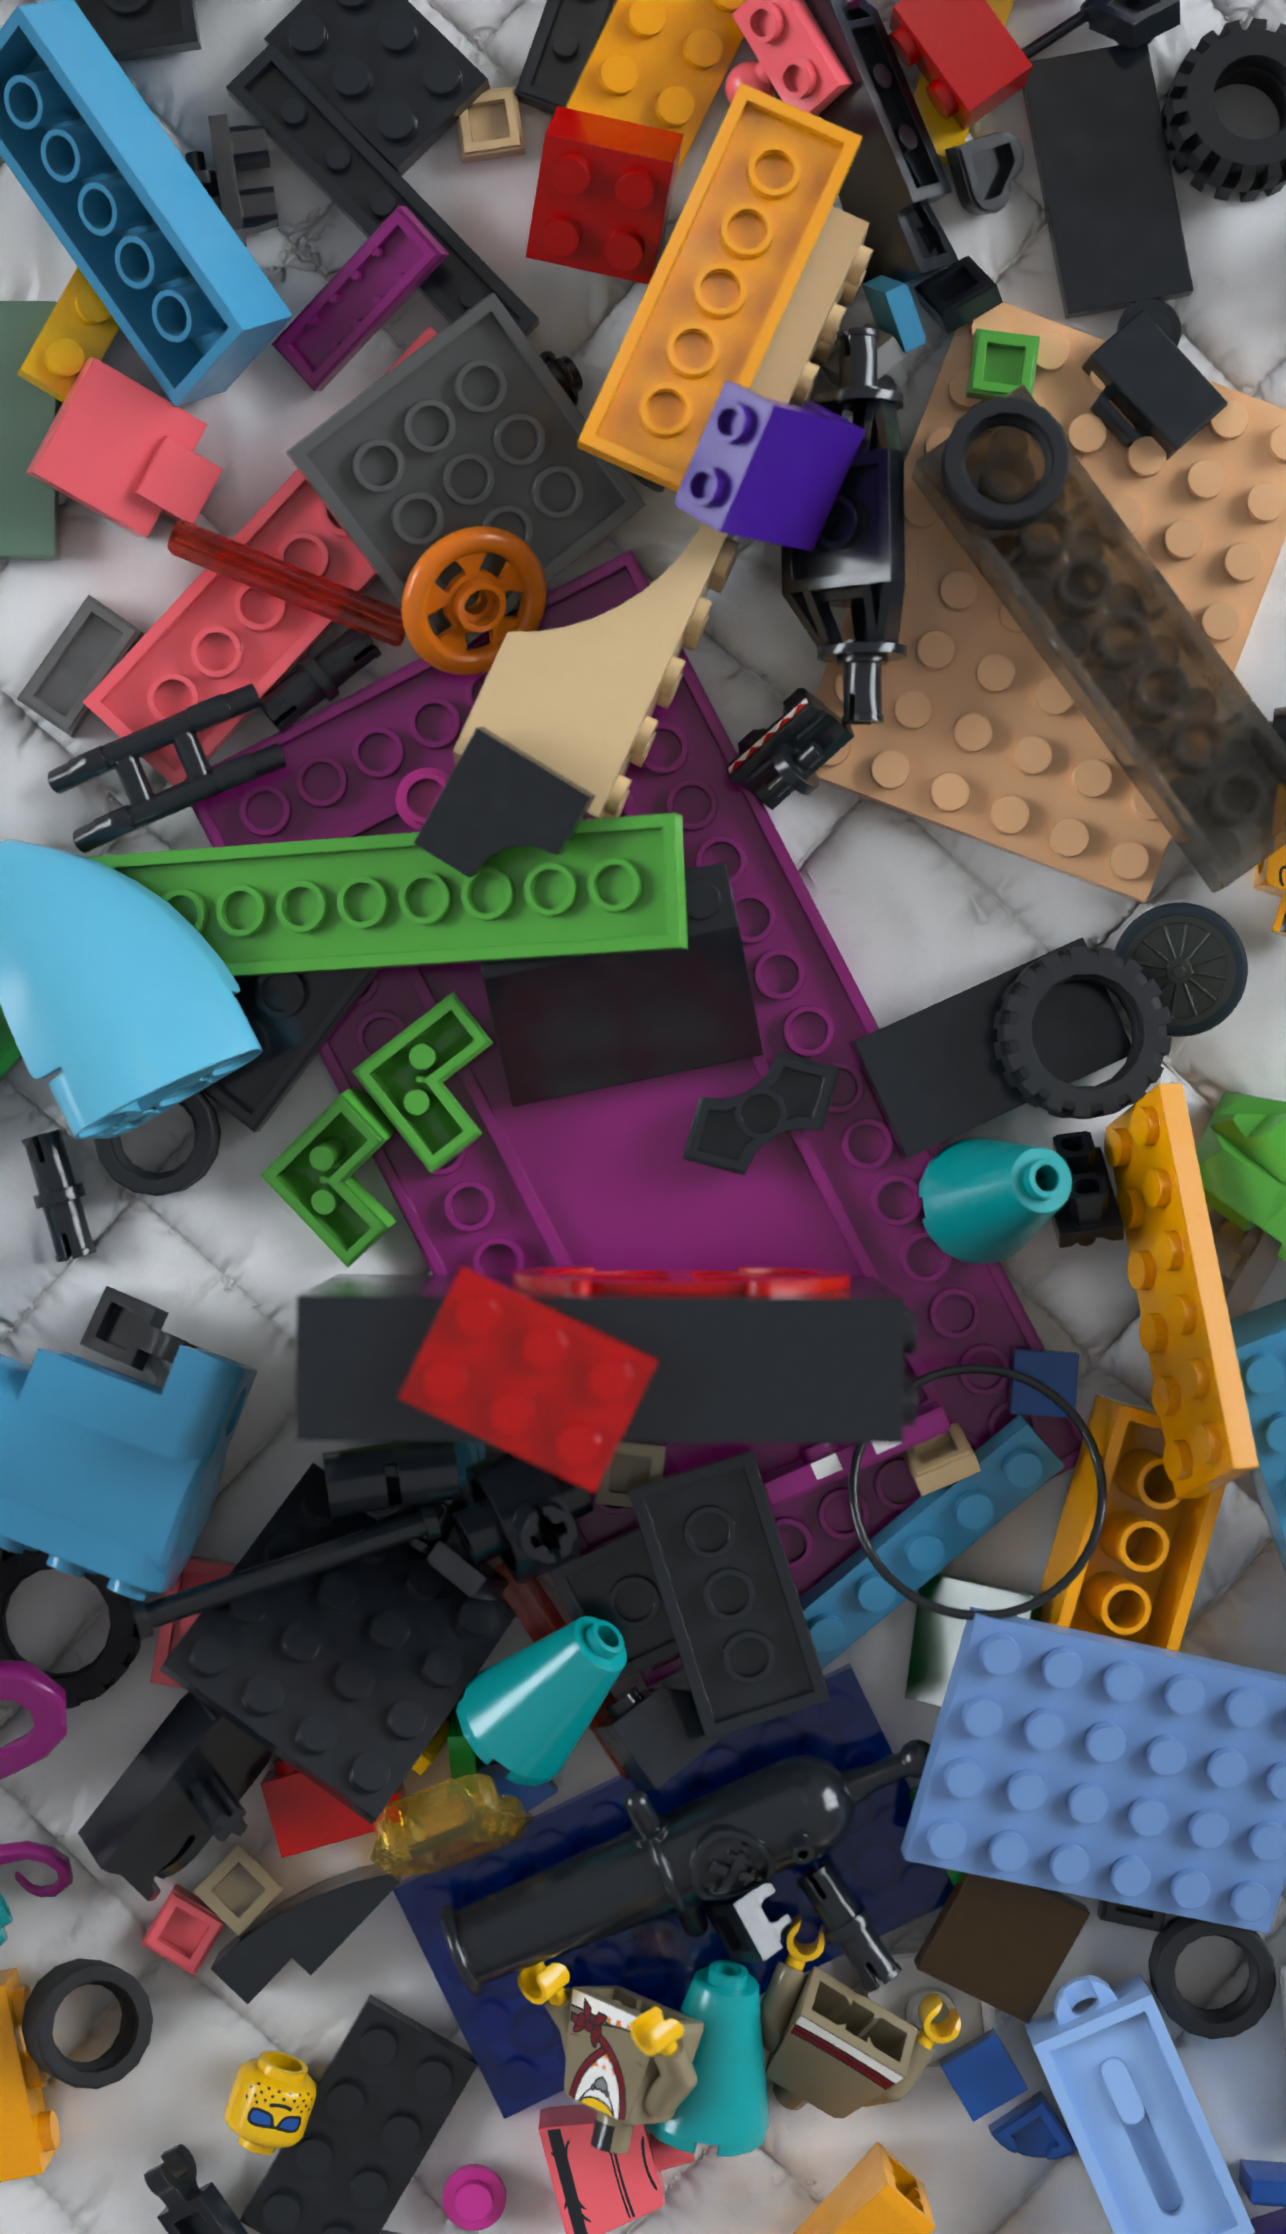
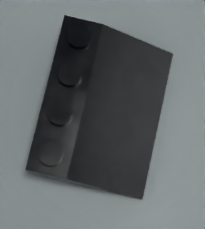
[480,862,763,1107]

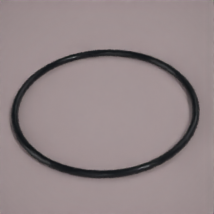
[848,1364,1107,1620]

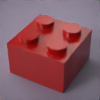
[526,106,684,285]

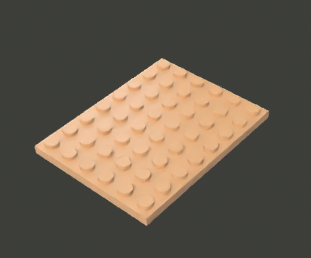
[816,302,1286,904]

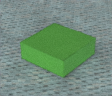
[965,328,1040,401]

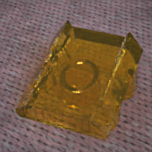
[370,1774,534,1876]

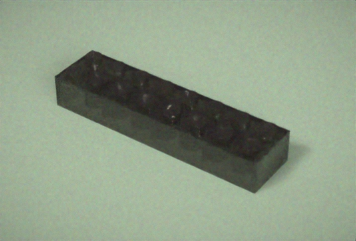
[911,384,1286,893]

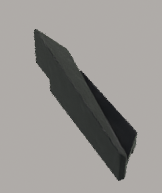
[805,0,959,285]

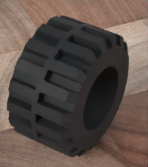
[1161,18,1286,202]

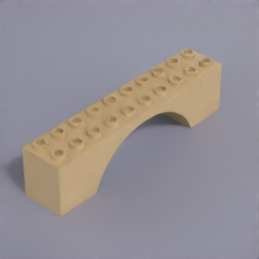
[453,207,873,820]

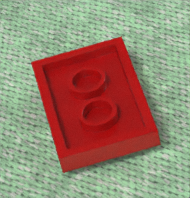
[398,1265,658,1493]

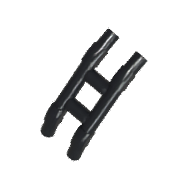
[48,683,286,853]

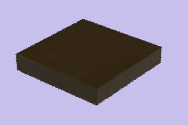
[914,1872,1090,2024]

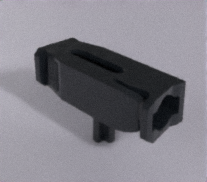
[78,1692,273,1901]

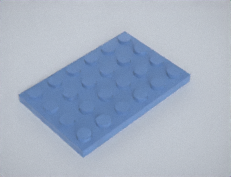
[900,1607,1286,1934]

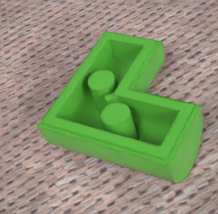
[352,992,494,1173]
[261,1088,397,1267]

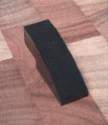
[211,1859,405,2004]

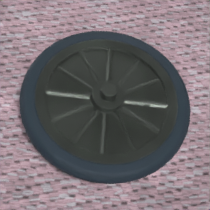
[1114,903,1248,1037]

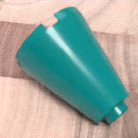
[919,1137,1072,1264]
[456,1616,627,1786]
[644,1960,769,2157]

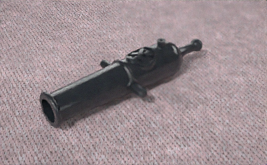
[440,1739,930,1997]

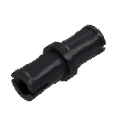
[260,622,382,733]
[22,1129,97,1262]
[796,1859,902,1992]

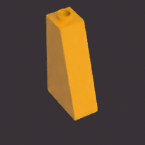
[793,2141,935,2234]

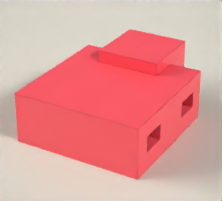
[26,357,223,538]

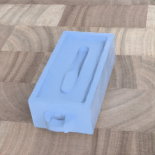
[1024,1974,1255,2234]

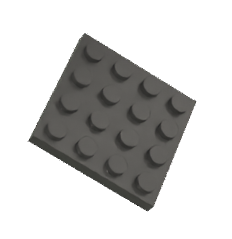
[285,293,646,645]

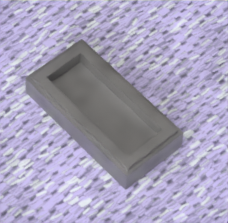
[17,595,144,738]

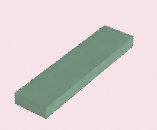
[0,301,60,560]

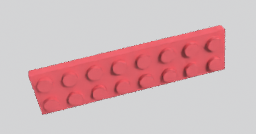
[83,326,438,786]

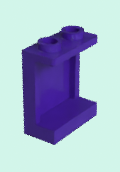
[674,381,866,552]

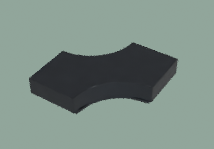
[682,1052,840,1175]

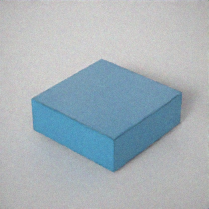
[862,275,926,353]

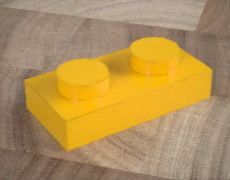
[16,266,120,403]

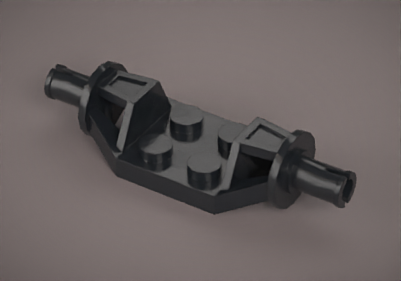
[781,327,907,725]

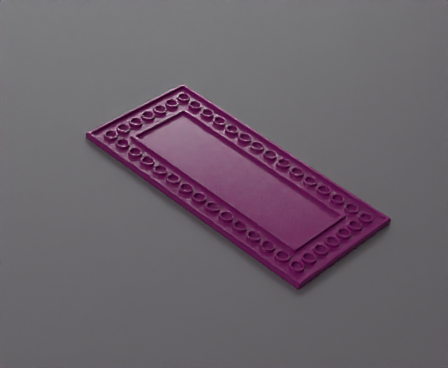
[191,549,1083,1688]

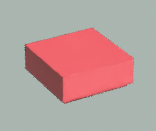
[140,1884,226,1976]

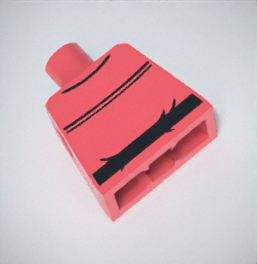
[538,2104,695,2234]

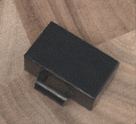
[1082,310,1228,460]

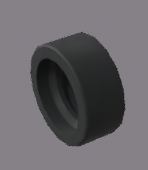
[941,396,1071,531]
[94,1091,221,1196]
[1148,1916,1277,2039]
[21,1958,153,2089]

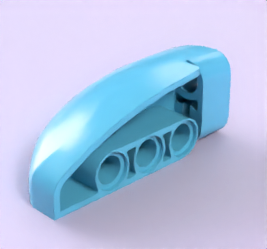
[0,840,263,1139]

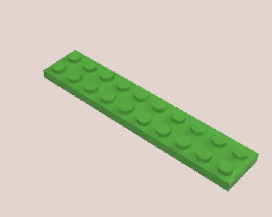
[87,813,688,978]

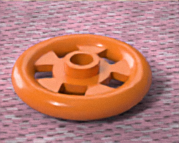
[401,526,547,676]

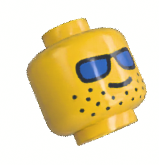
[224,2050,317,2155]

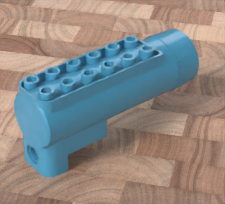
[0,1345,258,1601]

